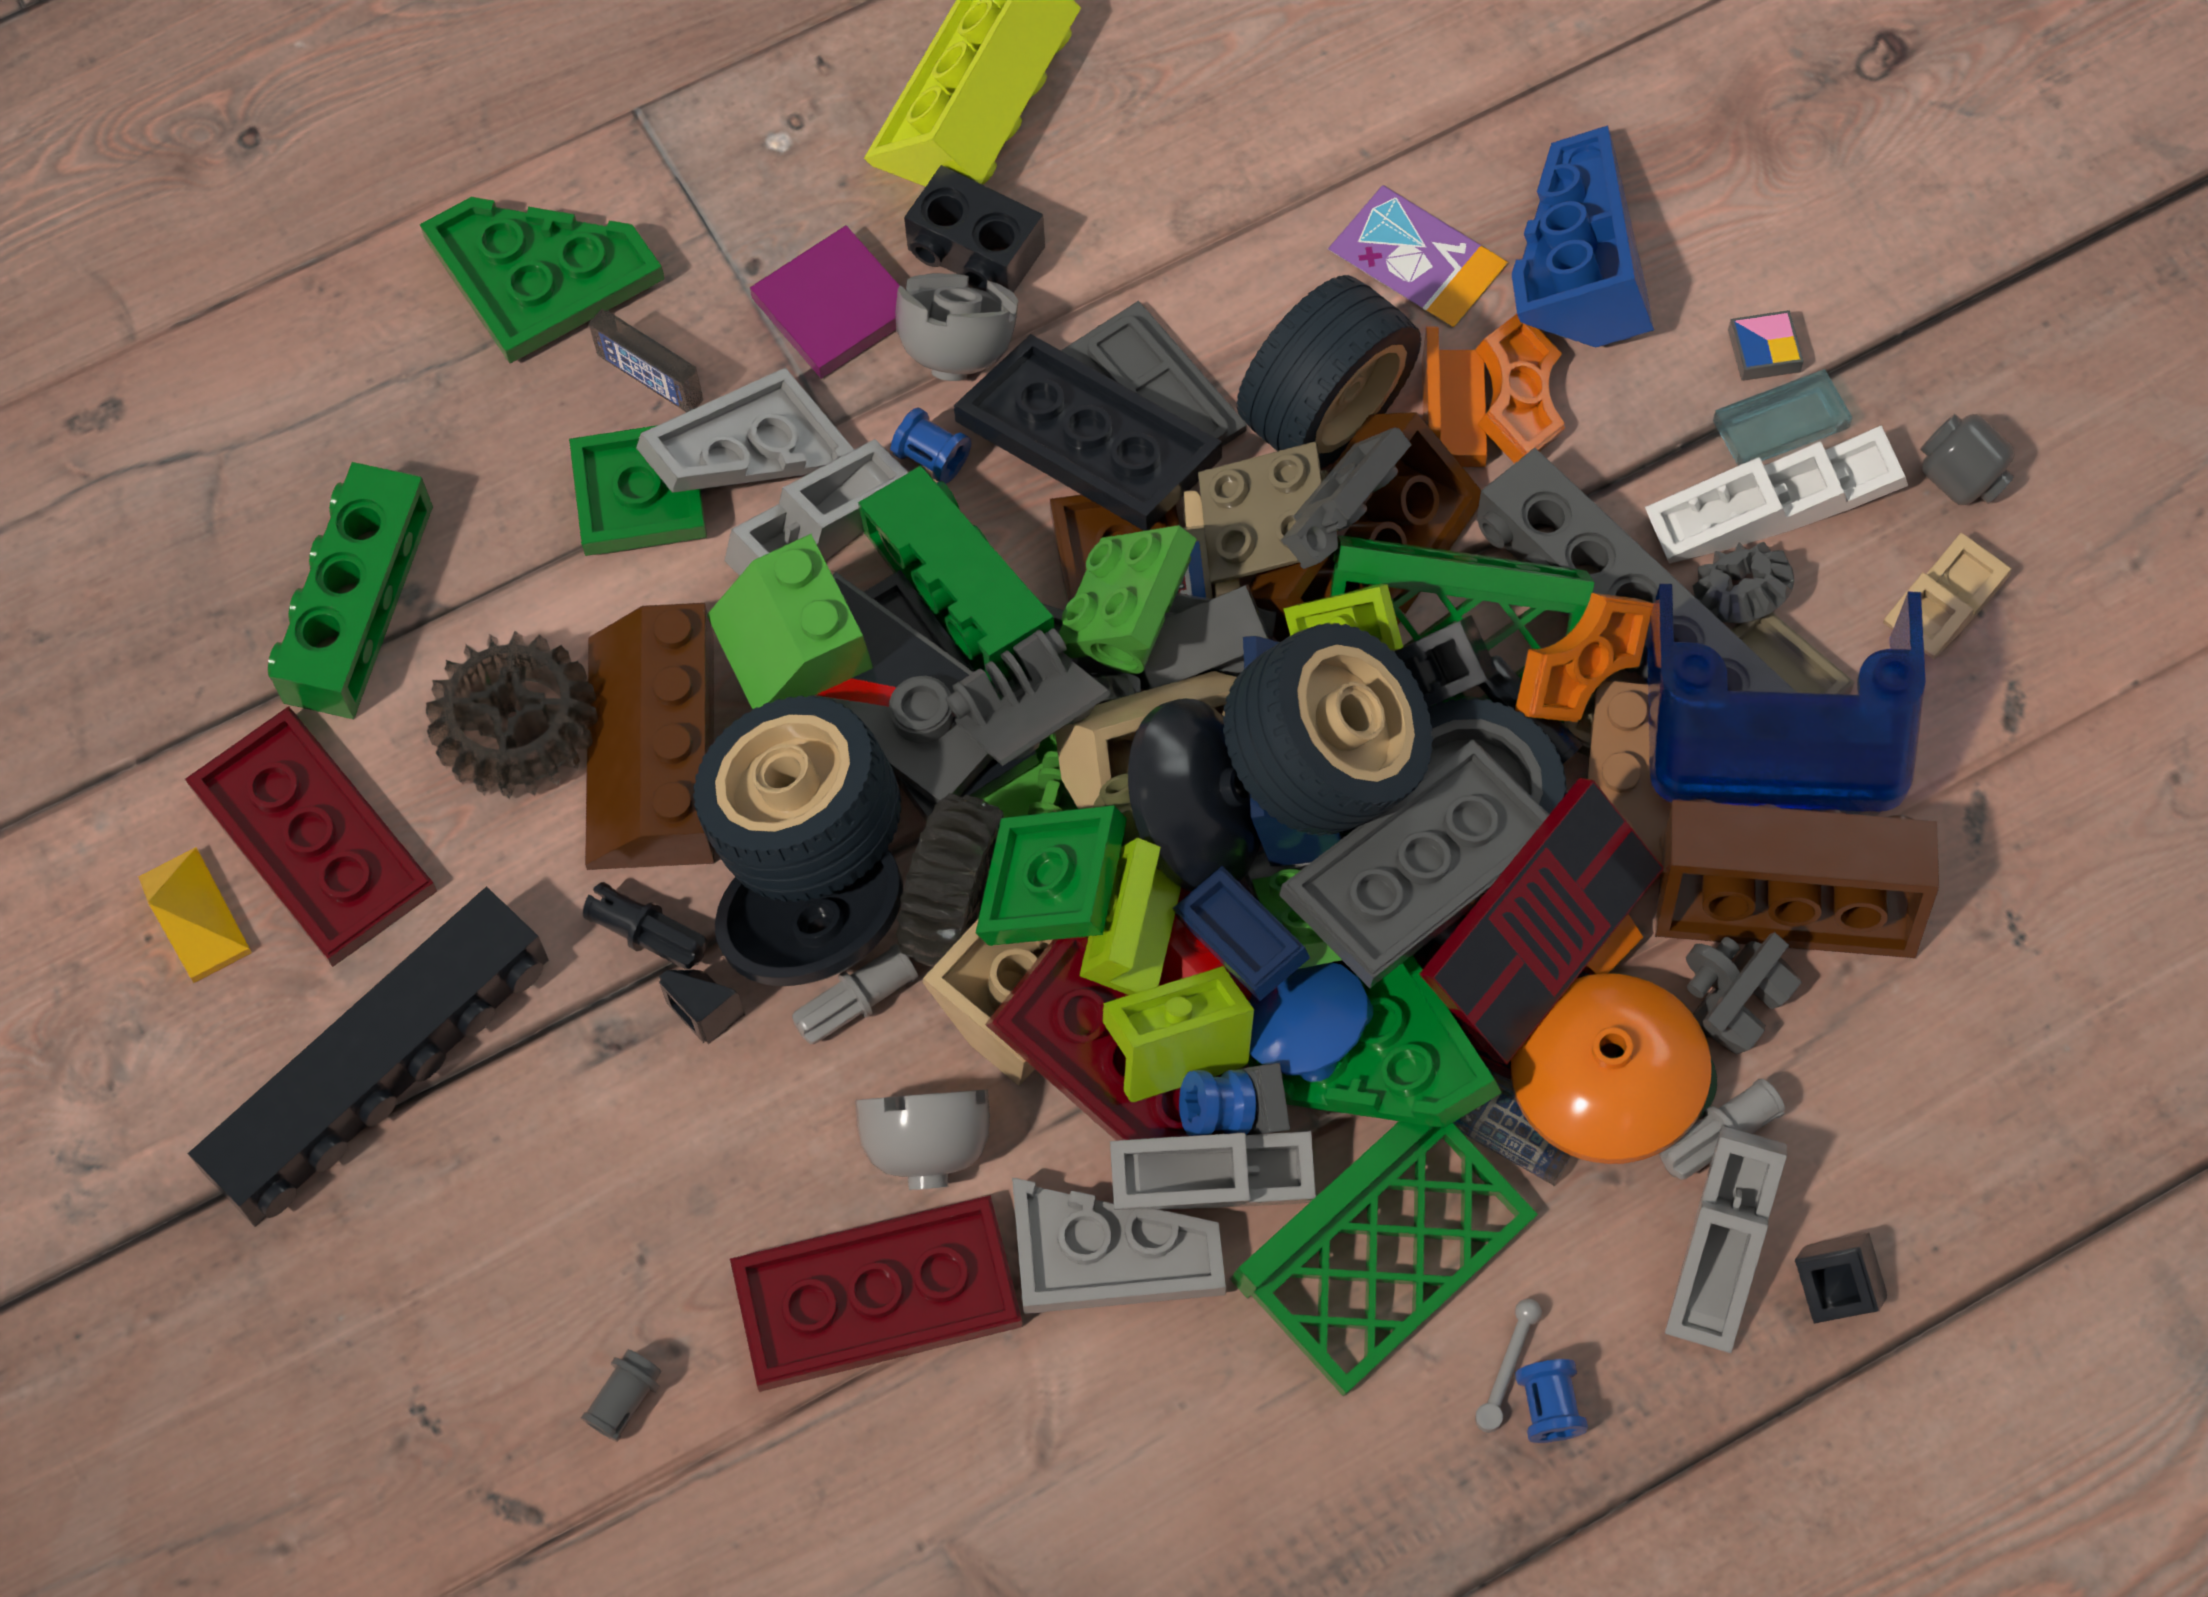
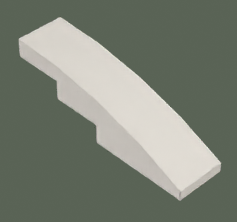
[1645,425,1908,563]

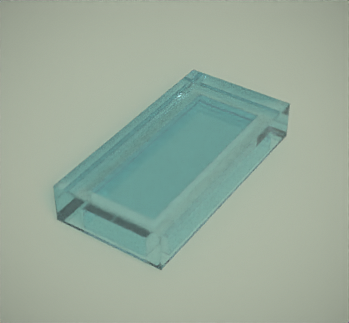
[1713,369,1853,466]

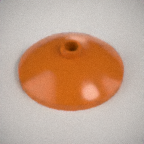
[1511,974,1712,1164]

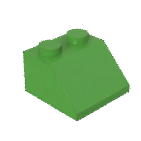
[707,534,873,709]

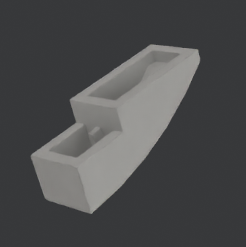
[724,439,909,576]
[1665,1125,1787,1353]
[1110,1131,1316,1210]

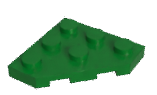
[420,197,665,364]
[1248,955,1502,1128]

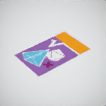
[1328,185,1508,328]

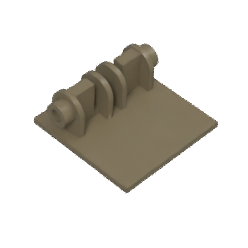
[1198,441,1332,584]

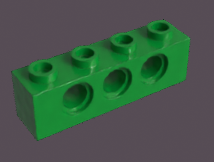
[268,462,433,720]

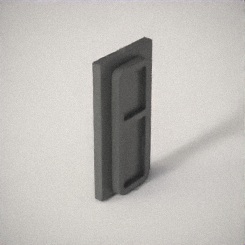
[1062,300,1247,447]

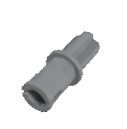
[792,944,918,1044]
[1659,1079,1785,1180]

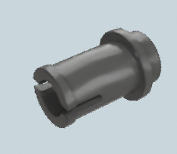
[581,1349,662,1442]

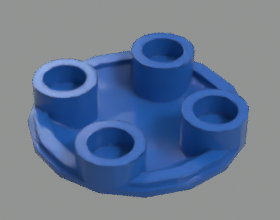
[1249,962,1373,1082]

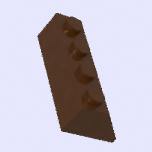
[1249,412,1481,642]
[585,603,714,870]
[1655,799,1939,958]

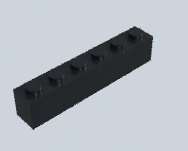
[187,886,549,1227]

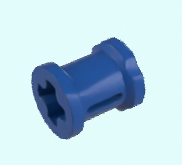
[890,407,972,484]
[1515,1359,1588,1443]

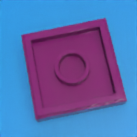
[750,225,900,379]

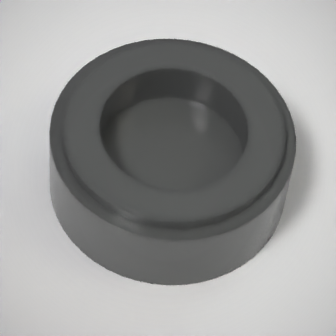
[889,676,955,743]

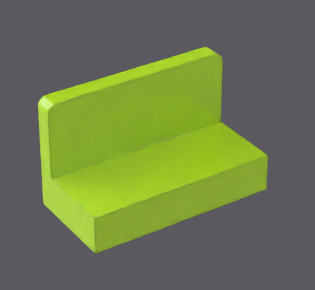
[1079,838,1181,995]
[1103,966,1254,1102]

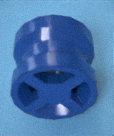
[1179,1070,1256,1136]

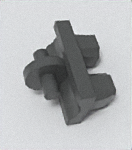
[1686,932,1802,1054]

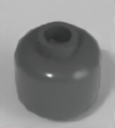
[1920,413,2015,505]

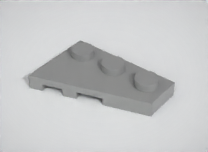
[636,367,854,493]
[1012,1177,1226,1314]

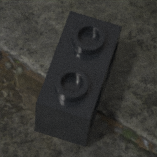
[904,165,1045,293]

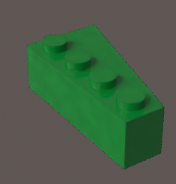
[858,465,1055,688]

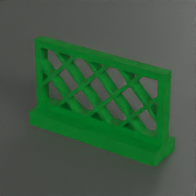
[1329,535,1594,724]
[1230,1121,1538,1396]

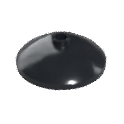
[1128,698,1261,892]
[715,850,903,986]

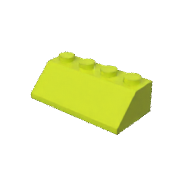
[864,0,1081,187]

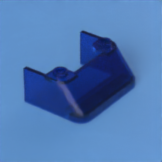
[1647,584,1926,812]

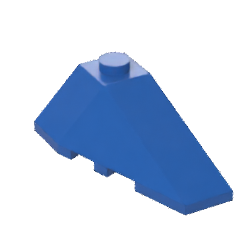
[1511,125,1654,348]

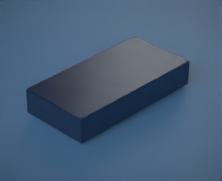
[1172,866,1310,1001]

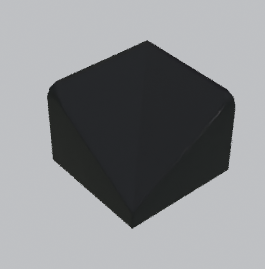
[659,970,745,1045]
[1795,1233,1887,1324]

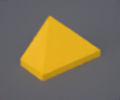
[138,847,252,983]

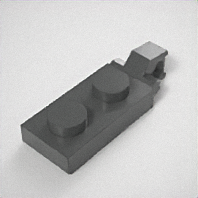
[1281,427,1411,569]

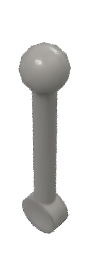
[1475,1299,1542,1433]

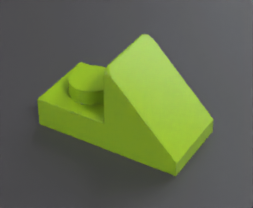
[1283,583,1403,651]

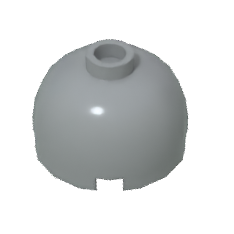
[895,273,1019,381]
[855,1089,990,1190]

